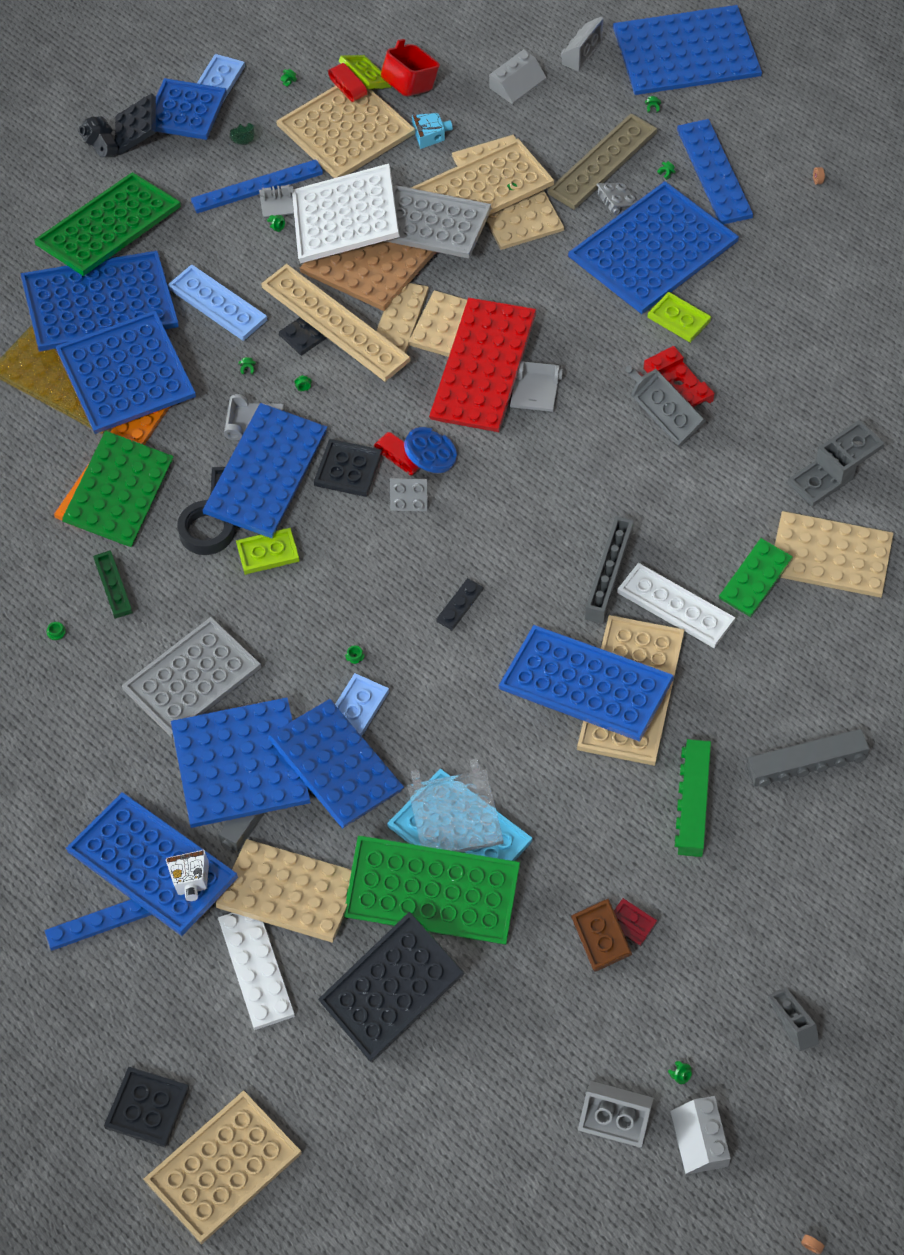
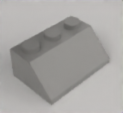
[561,17,603,71]
[489,49,547,105]
[578,1081,654,1148]
[670,1096,731,1175]

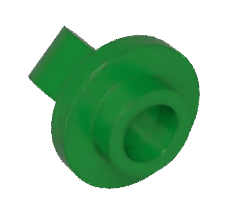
[280,69,297,87]
[645,96,661,113]
[657,161,676,180]
[267,215,285,232]
[238,357,256,375]
[668,1061,692,1085]

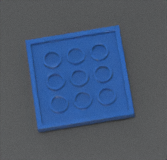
[156,78,227,140]

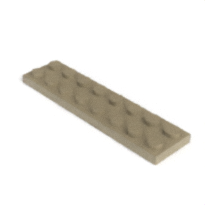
[548,113,657,210]

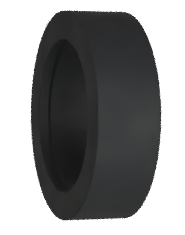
[177,500,235,555]

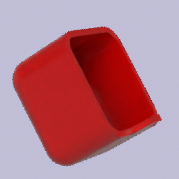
[381,39,440,97]

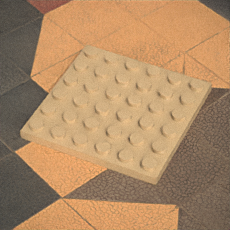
[277,86,415,178]

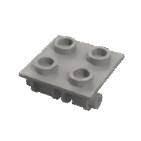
[597,182,637,215]
[259,184,294,218]
[390,478,428,511]

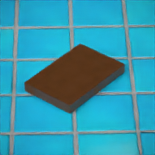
[571,899,633,972]

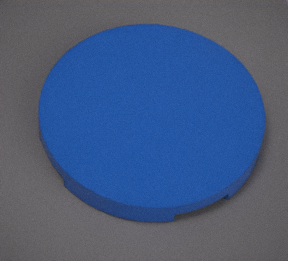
[404,427,457,473]

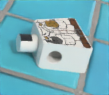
[166,850,209,901]

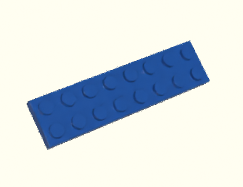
[677,119,753,225]

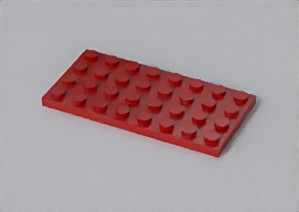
[429,297,536,432]

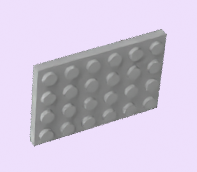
[386,185,492,258]
[122,617,261,738]

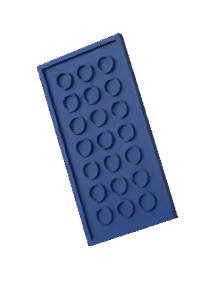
[203,403,327,538]
[499,625,674,742]
[66,792,238,936]

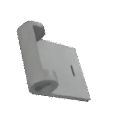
[510,361,563,412]
[224,394,284,440]

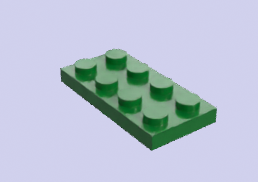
[719,538,793,617]

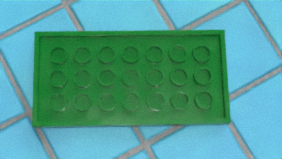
[34,172,181,276]
[344,835,520,945]

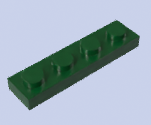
[93,550,133,619]

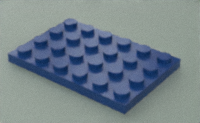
[268,699,404,829]

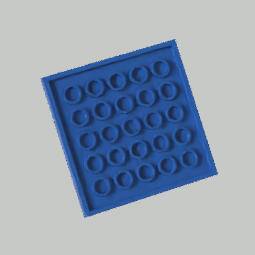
[55,310,196,434]
[171,698,310,828]

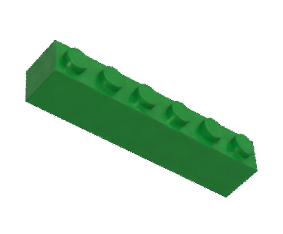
[674,739,711,857]

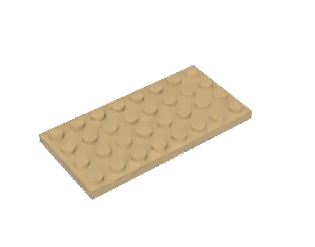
[452,135,564,250]
[411,139,554,215]
[577,615,684,766]

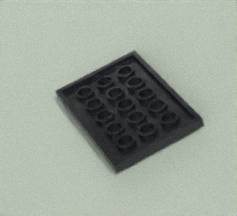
[318,912,465,1062]

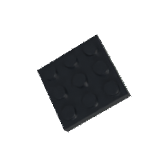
[115,93,156,155]
[314,439,382,497]
[104,1066,189,1148]

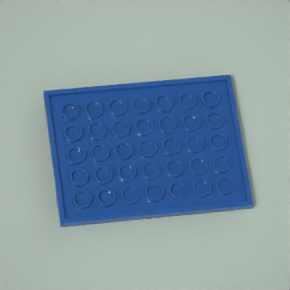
[613,5,762,95]
[568,181,739,314]
[20,251,179,352]

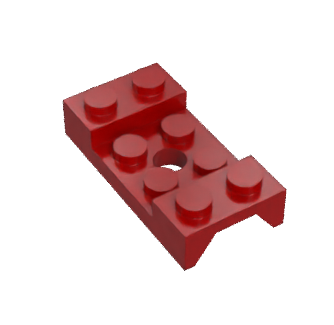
[643,346,715,407]

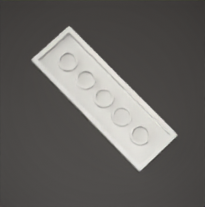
[617,563,735,648]
[218,913,295,1030]

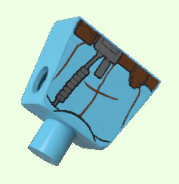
[412,113,453,149]

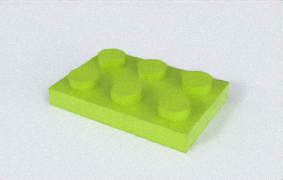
[339,55,391,89]
[647,292,711,343]
[236,528,299,574]

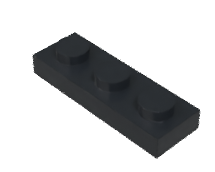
[436,578,483,631]

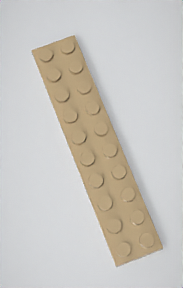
[262,264,410,382]

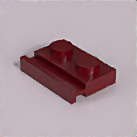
[614,898,658,947]

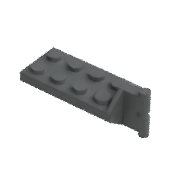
[625,366,706,447]

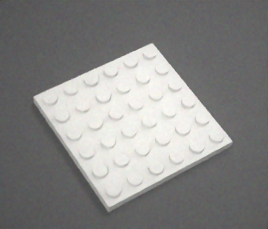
[292,164,400,263]

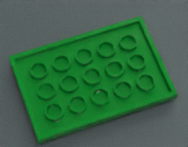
[62,430,174,547]

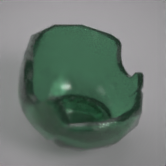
[230,123,255,145]

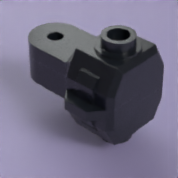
[78,116,118,158]

